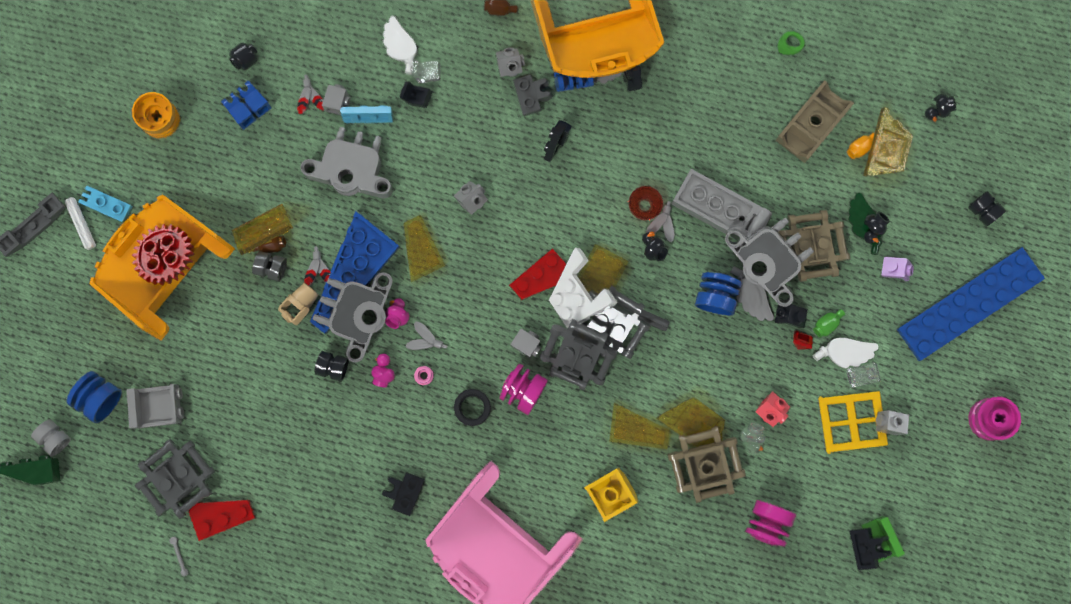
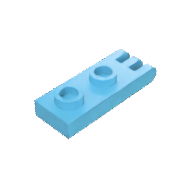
[340,105,393,123]
[78,186,133,223]

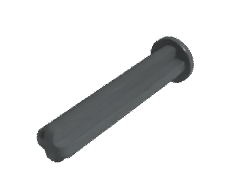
[617,300,670,331]

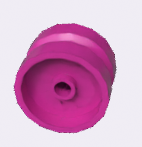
[968,397,1021,441]

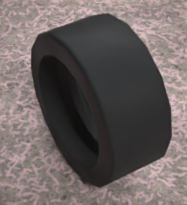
[454,389,491,426]

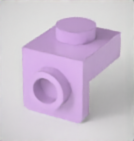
[881,257,914,281]

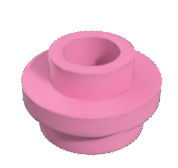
[414,366,434,385]

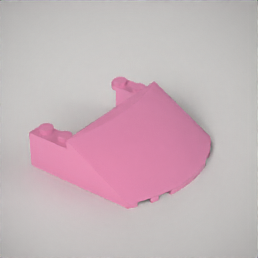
[425,461,582,604]

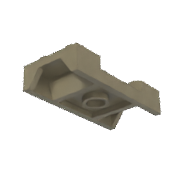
[775,80,854,163]

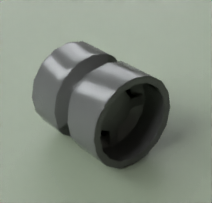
[252,251,287,282]

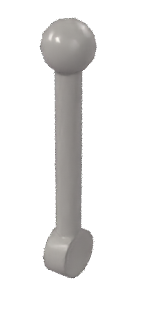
[169,537,188,576]

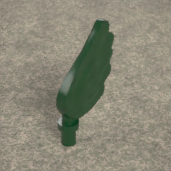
[848,193,882,255]

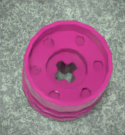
[499,363,548,415]
[745,500,796,547]

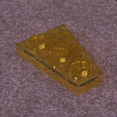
[403,215,445,283]
[609,403,669,450]

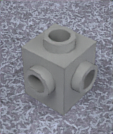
[496,48,525,77]
[454,181,488,215]

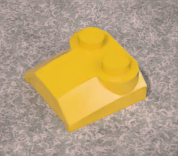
[584,467,639,522]

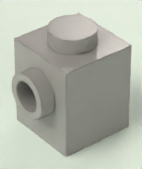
[322,84,351,115]
[510,329,541,359]
[876,410,909,435]

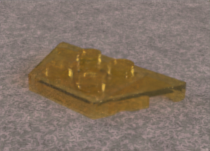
[863,107,913,177]
[656,397,725,447]

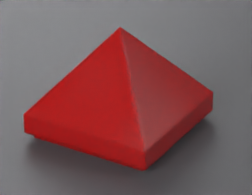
[793,330,813,350]

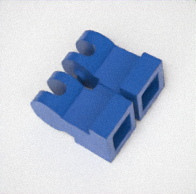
[553,72,594,92]
[221,81,272,130]

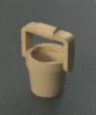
[278,283,319,325]

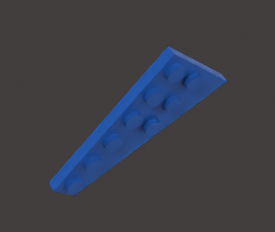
[310,211,400,334]

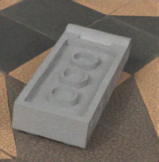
[671,169,772,241]

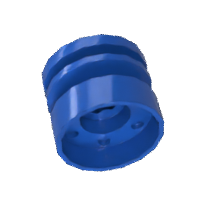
[695,272,742,316]
[66,371,122,423]

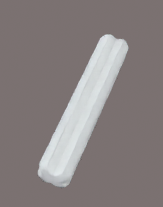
[65,197,96,250]

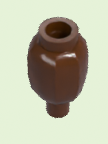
[484,0,518,16]
[251,234,287,253]

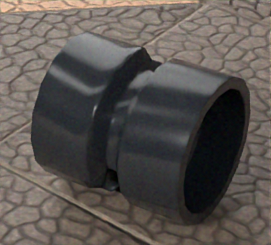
[968,191,1006,227]
[314,351,349,382]

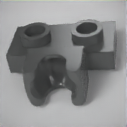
[513,74,553,116]

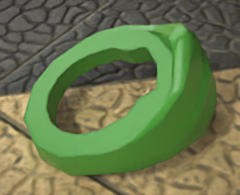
[778,31,805,55]

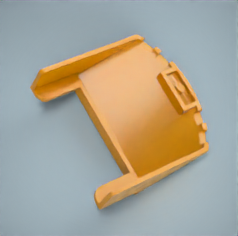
[531,0,664,78]
[89,194,235,341]

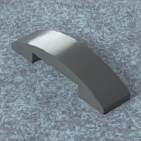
[0,192,65,257]

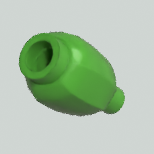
[813,309,845,338]

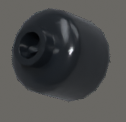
[229,42,258,71]

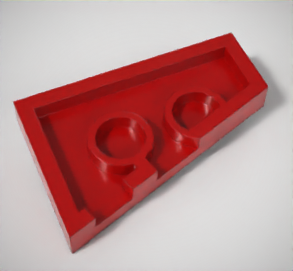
[509,248,566,300]
[188,500,256,541]

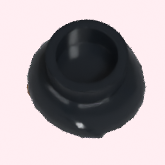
[925,94,957,122]
[864,211,890,244]
[642,231,668,261]

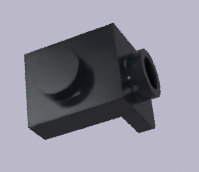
[400,81,433,109]
[775,304,808,328]

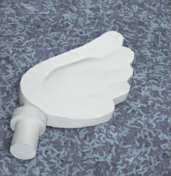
[383,16,417,75]
[813,338,878,368]

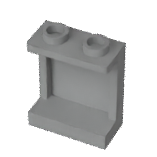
[126,384,184,429]

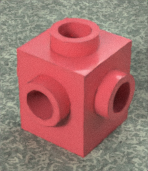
[755,391,790,427]

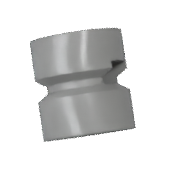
[31,419,71,456]

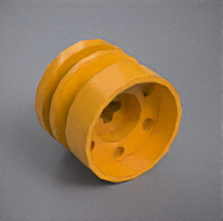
[132,92,180,139]

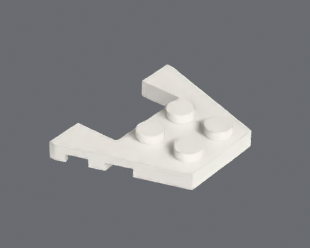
[549,247,618,328]

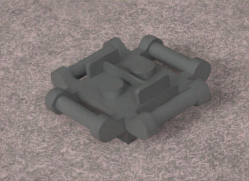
[581,285,651,359]
[540,319,617,390]
[135,439,215,519]

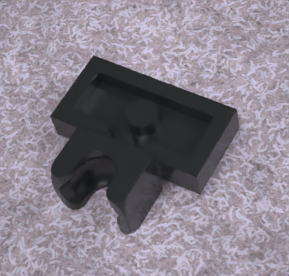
[623,65,642,91]
[543,120,572,162]
[381,472,424,516]
[849,527,892,570]

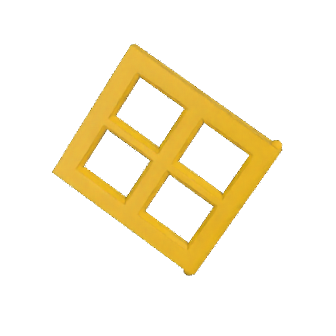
[818,391,888,454]

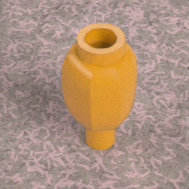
[847,133,878,159]

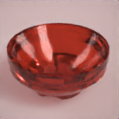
[628,186,663,221]

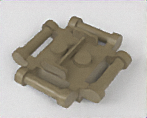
[778,210,851,282]
[667,426,746,503]

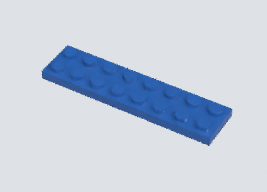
[897,247,1045,361]

